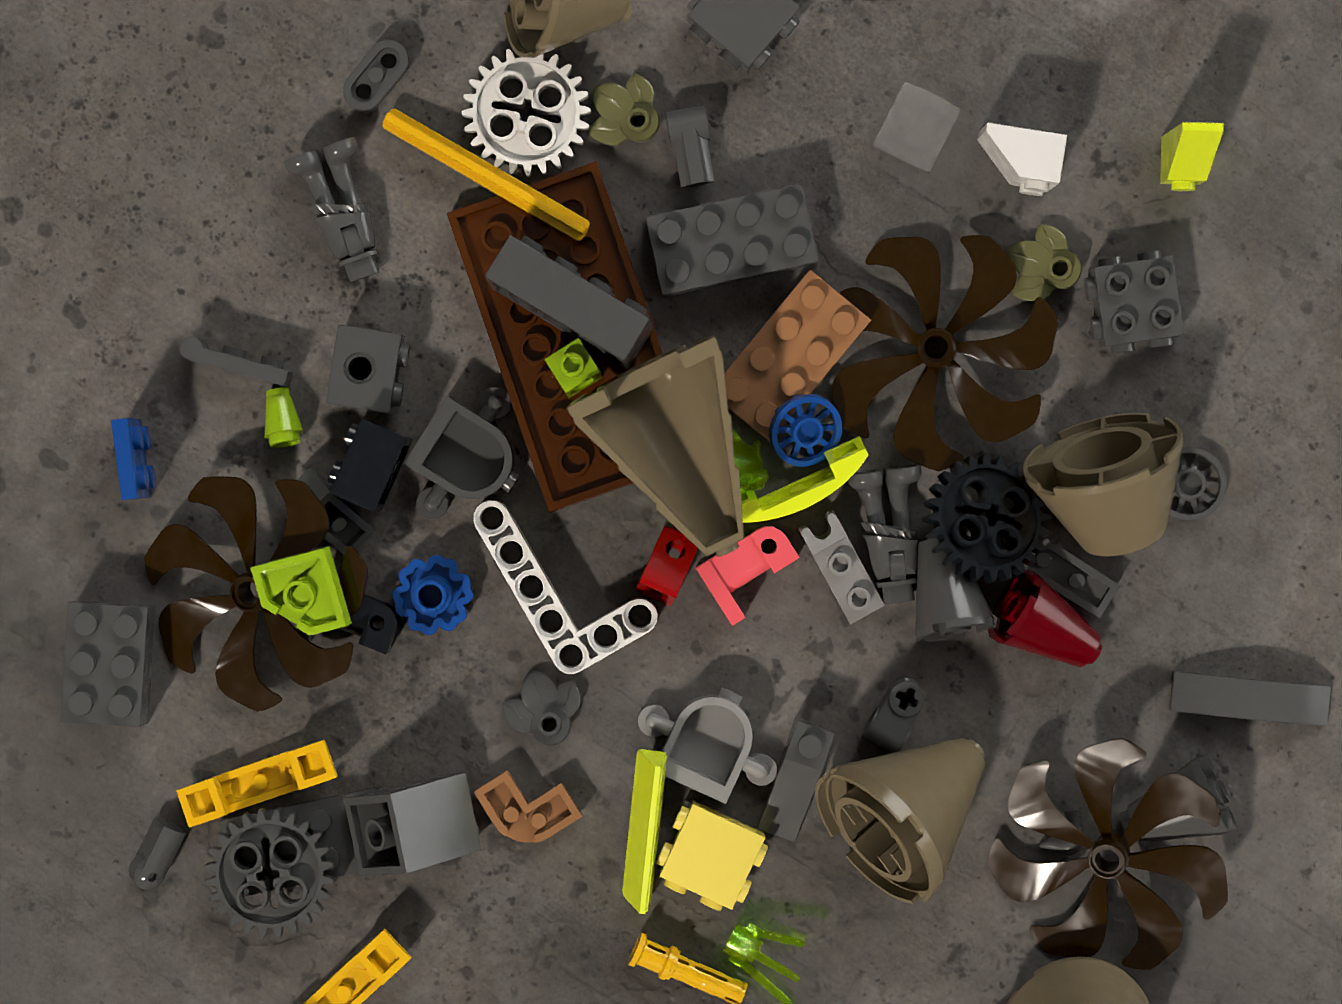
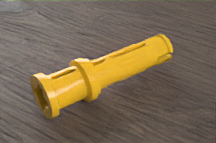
[627,932,748,1004]

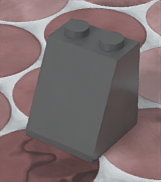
[343,773,481,876]

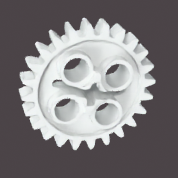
[462,49,591,178]

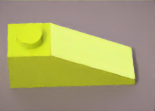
[1160,122,1224,191]

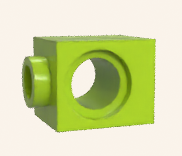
[544,338,603,398]

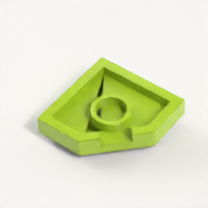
[251,546,352,636]

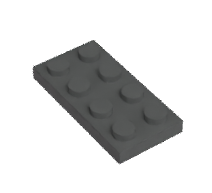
[220,787,376,896]

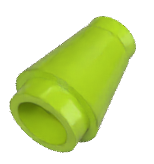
[264,387,304,448]

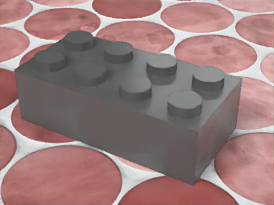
[646,183,819,298]
[485,235,652,370]

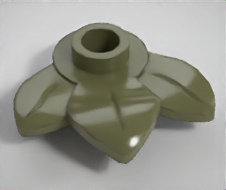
[588,73,660,146]
[1005,224,1082,301]

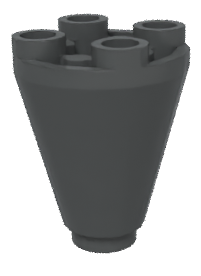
[1120,754,1237,843]

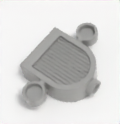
[638,687,777,804]

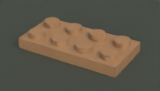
[724,269,871,442]

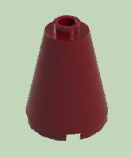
[988,570,1102,668]

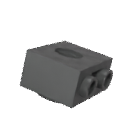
[326,324,410,414]

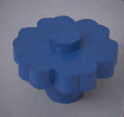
[392,555,474,635]

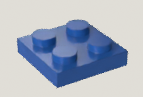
[111,418,156,500]

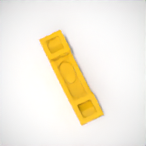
[176,739,338,828]
[303,928,412,1004]

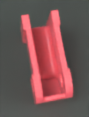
[696,526,800,626]

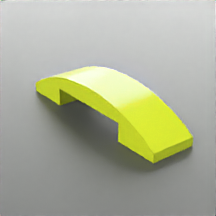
[740,436,869,523]

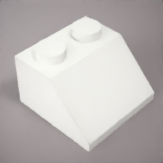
[977,123,1067,196]

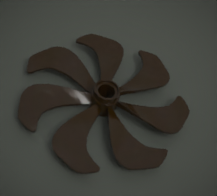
[832,235,1058,472]
[144,476,368,712]
[987,738,1228,970]

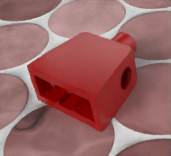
[634,525,698,607]

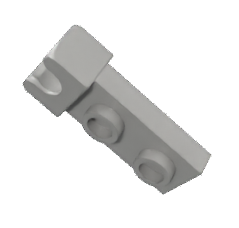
[798,510,885,625]

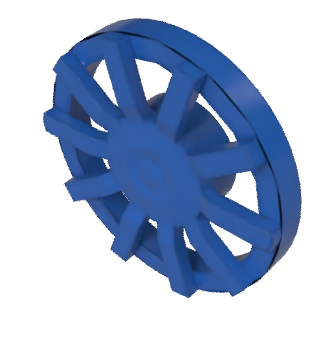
[769,394,842,467]

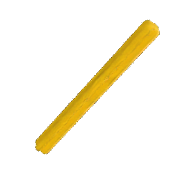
[382,109,590,241]

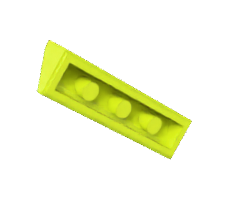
[622,749,668,914]

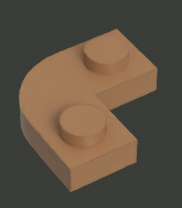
[473,769,583,843]

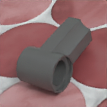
[665,105,714,188]

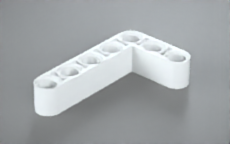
[473,500,658,674]

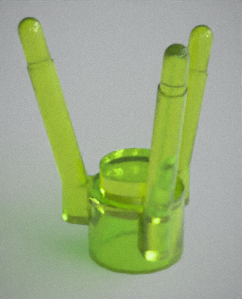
[723,922,805,1004]

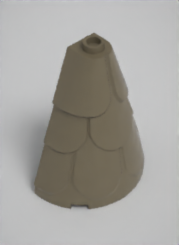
[567,336,744,557]

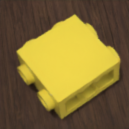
[656,800,769,911]

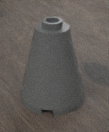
[915,533,995,642]

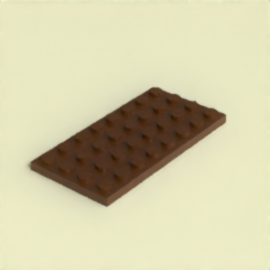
[447,161,663,513]

